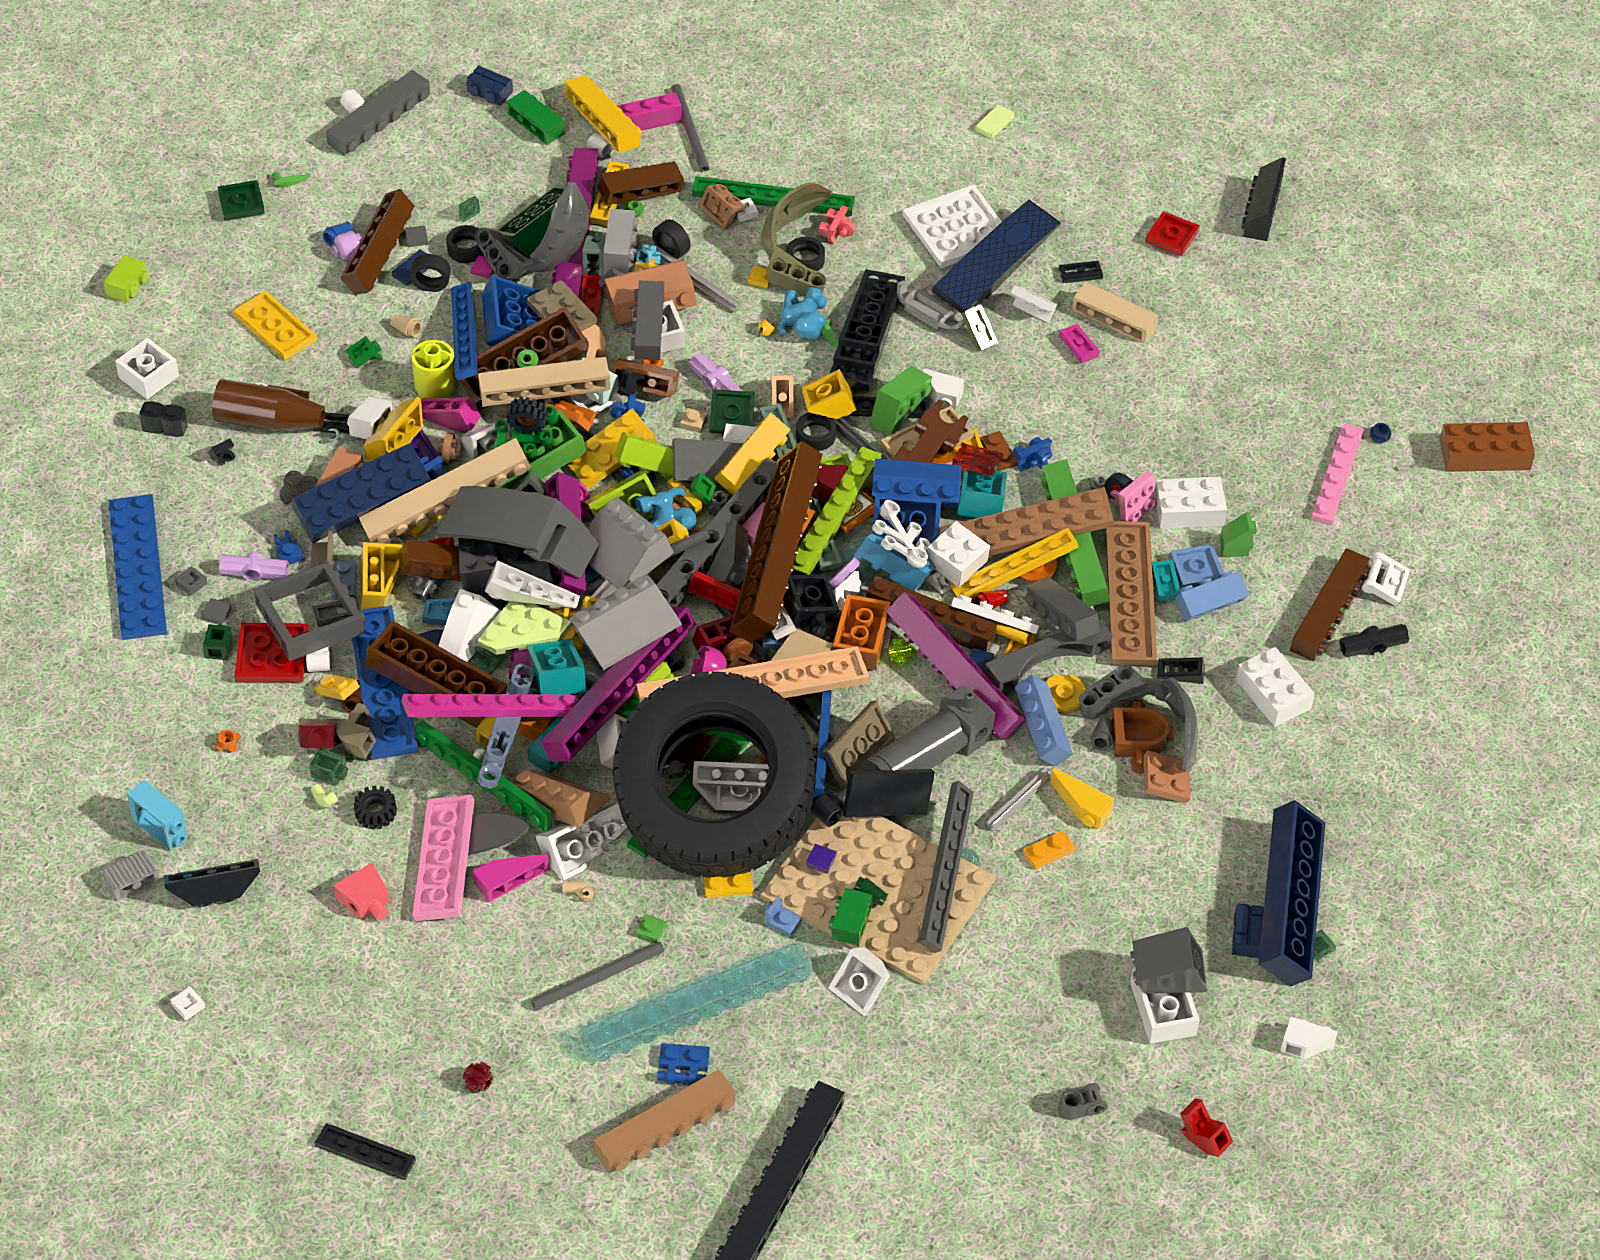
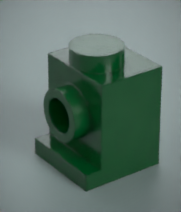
[203,624,233,661]

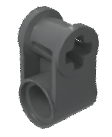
[1058,1083,1108,1120]

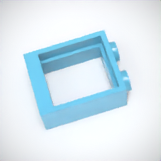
[127,780,188,851]

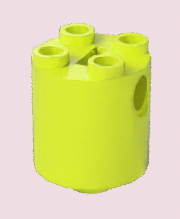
[411,340,456,398]

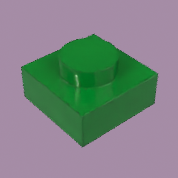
[689,472,716,504]

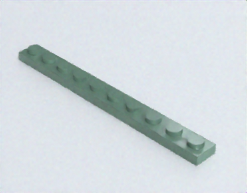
[760,404,842,572]

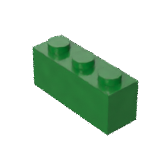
[507,90,565,145]

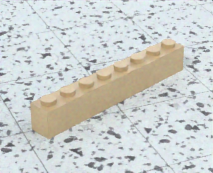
[359,438,531,544]

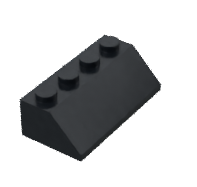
[1241,157,1286,241]

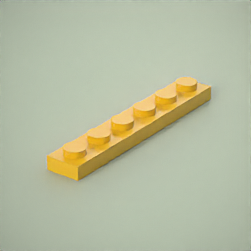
[950,528,1079,599]

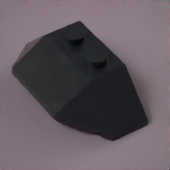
[163,859,260,907]

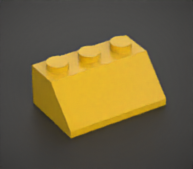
[364,397,423,461]

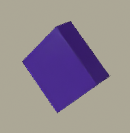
[806,844,837,874]

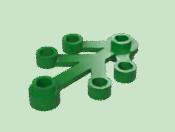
[489,405,558,458]

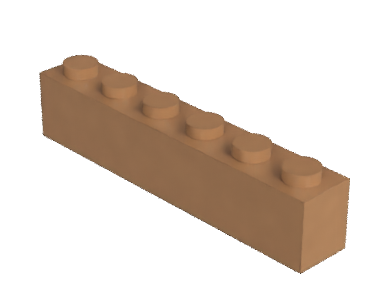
[593,1069,735,1173]

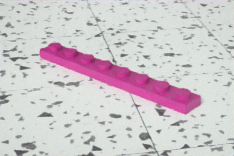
[402,694,579,717]

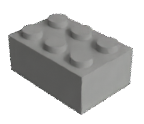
[603,209,639,275]

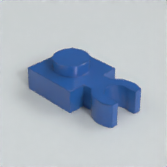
[274,530,304,565]

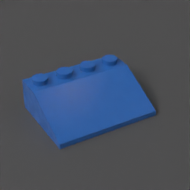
[481,275,541,347]

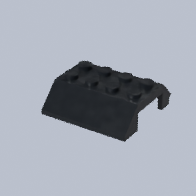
[458,538,554,601]

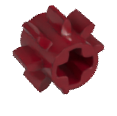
[463,1061,494,1093]

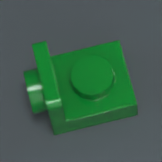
[346,336,383,368]

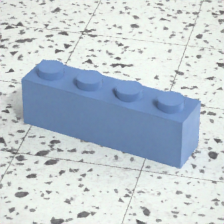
[1014,674,1073,766]

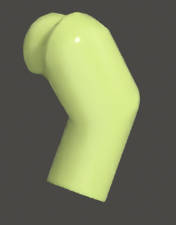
[310,784,338,808]

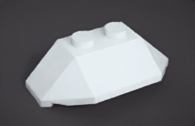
[693,761,769,812]

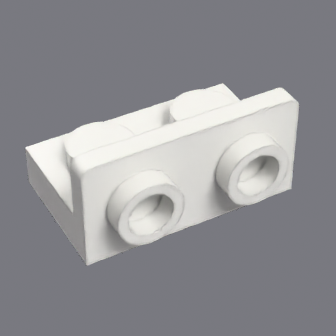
[1011,285,1057,322]

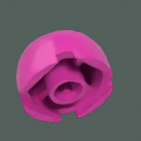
[691,645,727,674]

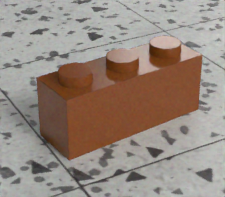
[611,358,680,397]

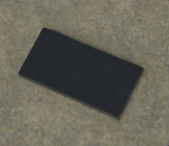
[842,769,935,818]

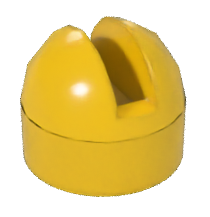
[758,319,776,337]

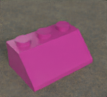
[617,92,682,131]

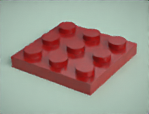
[234,622,309,682]

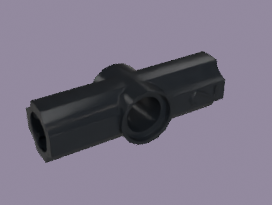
[1339,624,1409,658]

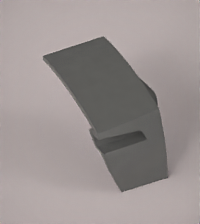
[436,486,599,578]

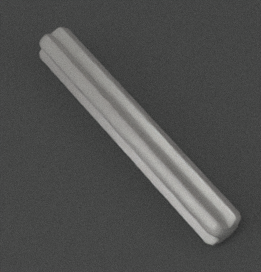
[985,768,1051,831]

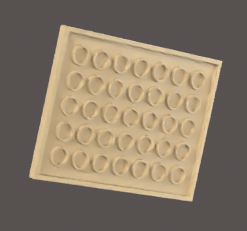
[761,793,996,985]

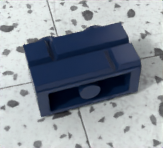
[466,65,513,105]
[1232,903,1264,958]

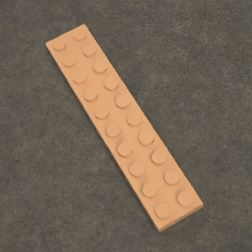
[636,646,869,702]

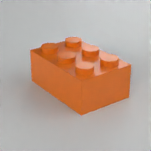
[833,594,891,670]

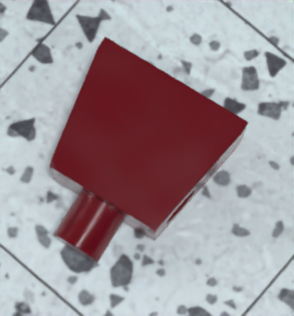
[298,718,341,748]

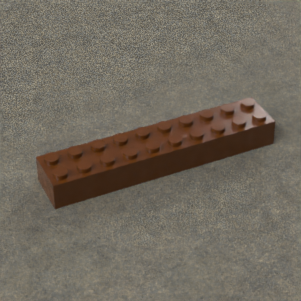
[729,441,823,644]

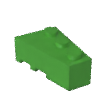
[869,365,932,435]

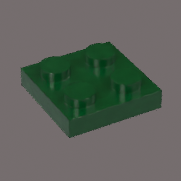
[217,180,265,221]
[709,389,755,433]

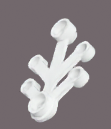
[872,500,930,568]

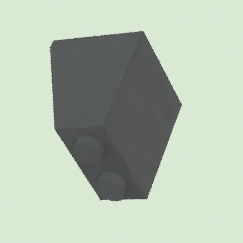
[1130,927,1208,994]

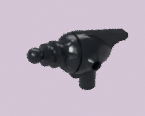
[809,614,840,643]

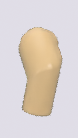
[562,881,595,901]

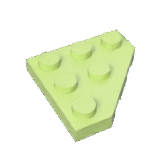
[477,601,572,655]

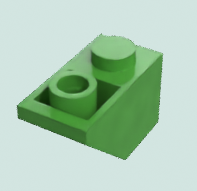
[1219,512,1256,557]

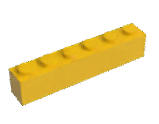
[565,75,642,153]

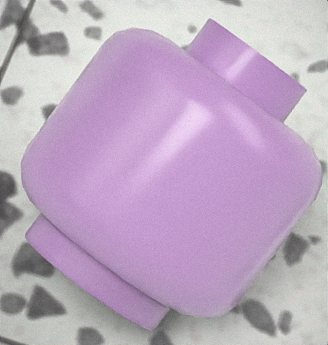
[332,231,361,261]

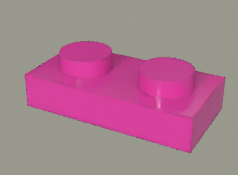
[1059,324,1100,364]

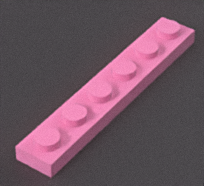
[1311,423,1364,525]

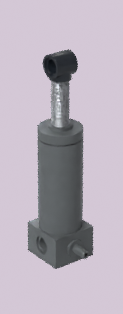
[811,684,995,827]

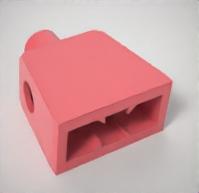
[334,863,389,921]

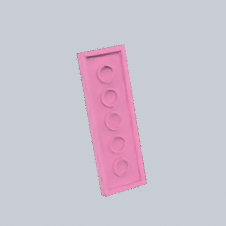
[412,794,474,921]

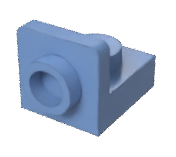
[764,897,802,937]

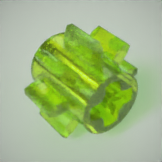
[888,637,913,665]

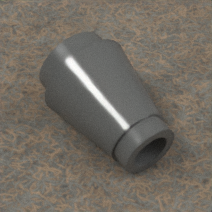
[1090,716,1113,750]

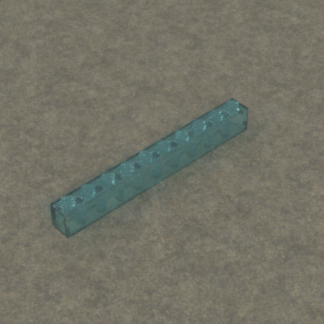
[580,941,812,1063]

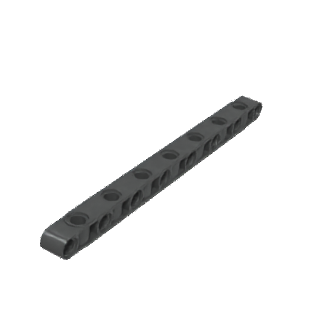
[584,458,777,689]

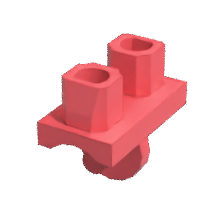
[819,206,855,245]

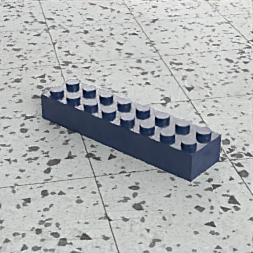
[1258,800,1326,987]

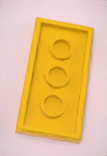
[232,290,318,361]

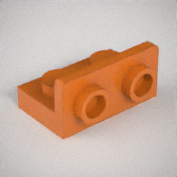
[545,401,596,432]

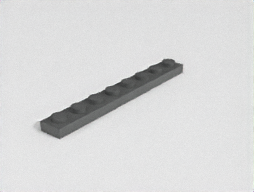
[919,781,974,953]

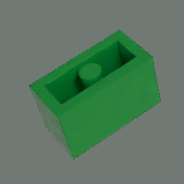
[828,888,873,946]

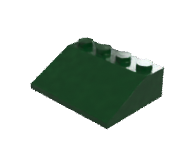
[497,185,590,257]

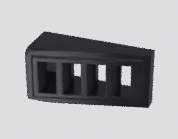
[1157,657,1205,684]

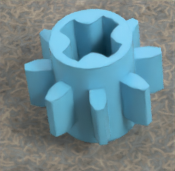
[635,245,661,265]

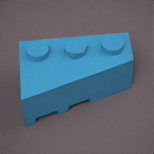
[854,528,936,591]

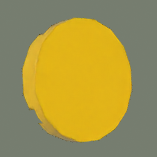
[1045,674,1086,713]

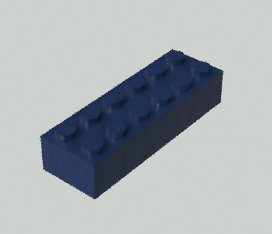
[292,443,431,544]

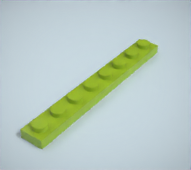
[792,447,882,575]

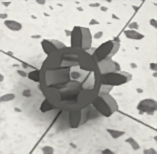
[706,491,730,516]
[410,576,438,602]

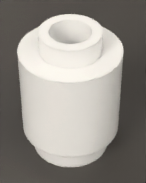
[340,90,366,113]

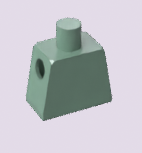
[583,235,606,276]

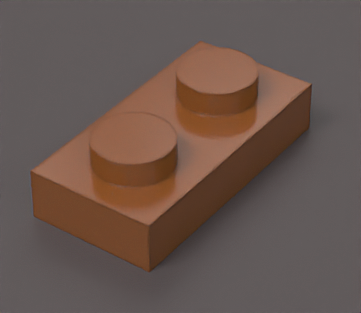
[980,431,1017,471]

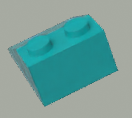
[957,466,1007,519]
[527,639,586,695]

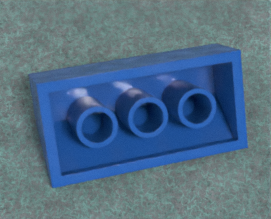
[872,458,961,509]

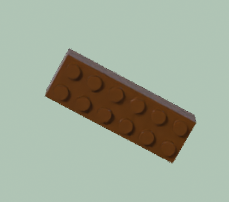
[454,306,588,411]
[365,620,508,728]

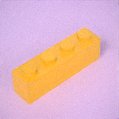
[714,413,790,495]

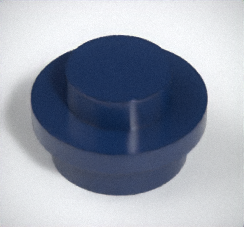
[1370,423,1391,443]

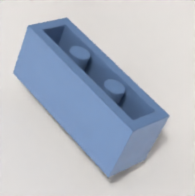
[1174,571,1250,622]

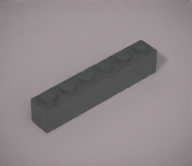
[326,70,430,156]

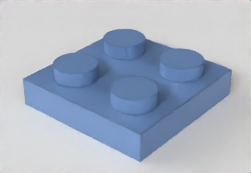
[1170,544,1224,588]

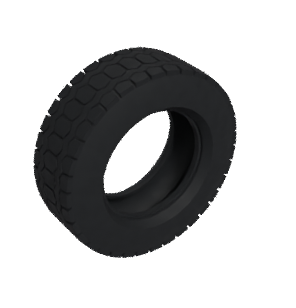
[613,671,815,878]

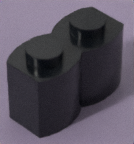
[139,401,188,437]

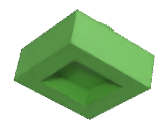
[635,913,667,943]

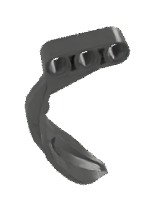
[475,182,589,280]
[1079,664,1198,773]

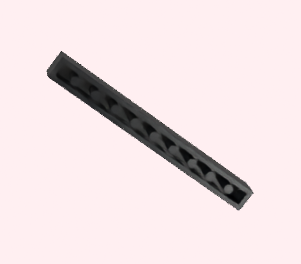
[715,1080,845,1260]

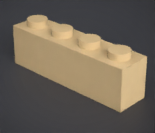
[1072,282,1158,344]

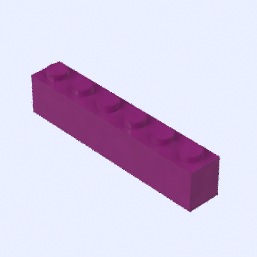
[545,472,586,595]

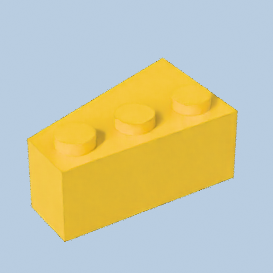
[360,542,402,610]

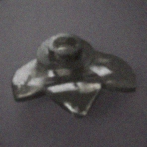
[280,470,318,504]

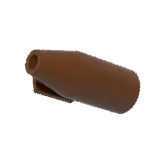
[212,379,325,431]

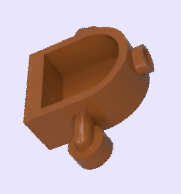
[1112,700,1174,774]

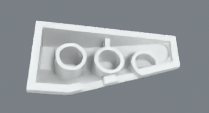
[484,561,580,608]
[438,589,501,662]
[535,802,627,880]

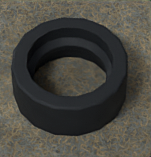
[652,219,691,259]
[446,225,484,263]
[786,237,825,271]
[410,254,451,292]
[796,412,836,451]

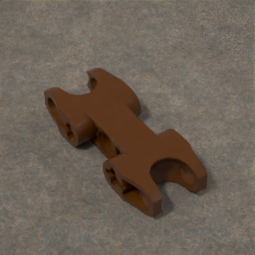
[893,400,969,463]

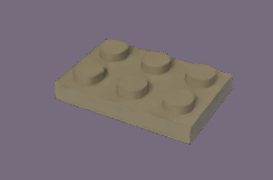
[527,280,597,331]

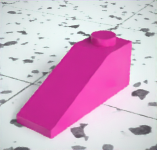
[421,397,481,431]
[473,854,549,902]

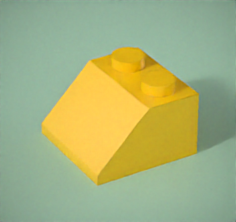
[801,369,856,419]

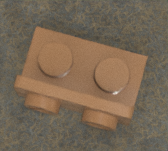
[699,184,746,229]

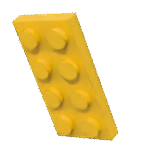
[567,408,657,489]

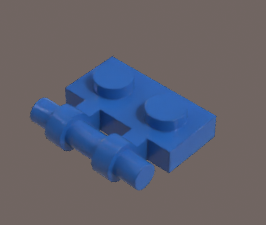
[657,1043,710,1086]

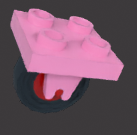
[1104,470,1155,522]

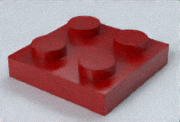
[1145,211,1200,256]

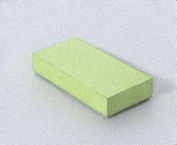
[975,104,1014,139]

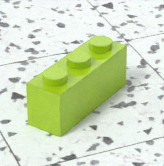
[614,432,673,479]

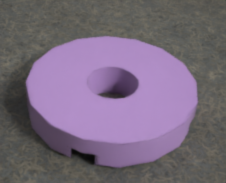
[828,557,860,591]

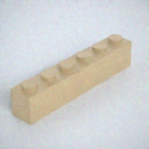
[478,357,610,407]

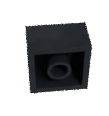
[783,574,839,627]

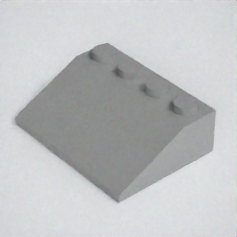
[588,497,674,589]
[569,574,682,670]

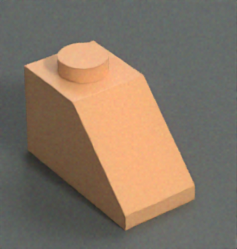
[771,374,794,418]

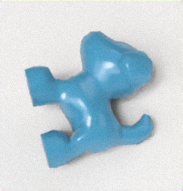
[778,287,827,341]
[635,487,697,534]

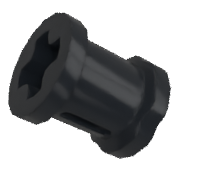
[663,647,686,673]

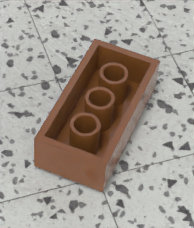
[1439,422,1535,472]

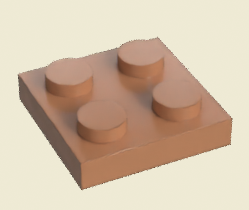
[1144,750,1190,803]

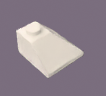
[460,419,510,461]
[828,947,890,1016]

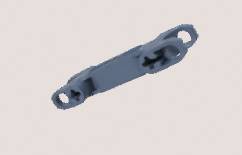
[477,664,535,789]

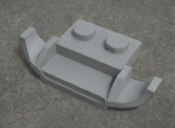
[897,281,966,330]

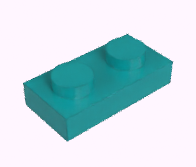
[1152,560,1180,601]

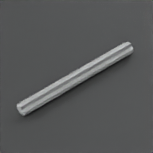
[647,243,741,312]

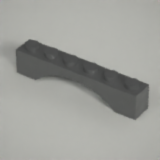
[984,618,1113,694]

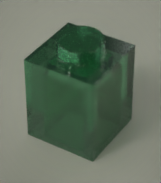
[310,748,348,786]

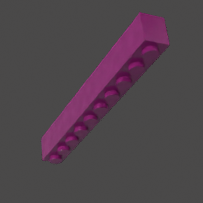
[552,148,599,299]
[540,606,696,761]

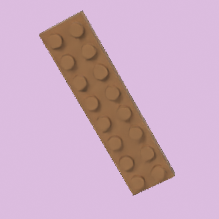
[939,487,1115,556]
[1105,521,1157,666]

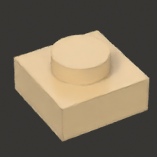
[680,408,707,433]

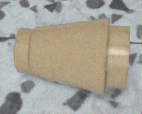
[390,315,422,338]

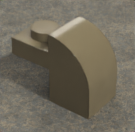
[336,703,376,759]

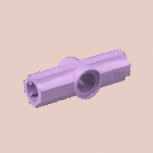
[689,353,743,392]
[219,552,289,581]

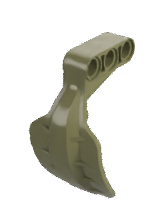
[761,182,832,296]

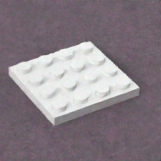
[903,185,1002,268]

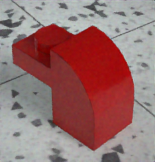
[1180,1098,1233,1157]

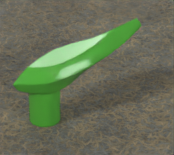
[272,172,310,187]
[820,319,838,347]

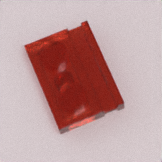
[952,443,1004,476]

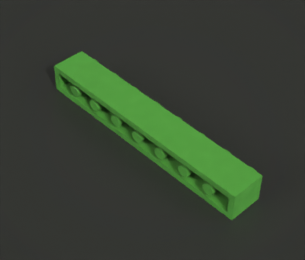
[1040,459,1110,607]

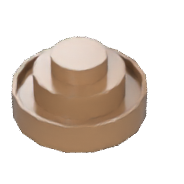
[438,432,462,465]

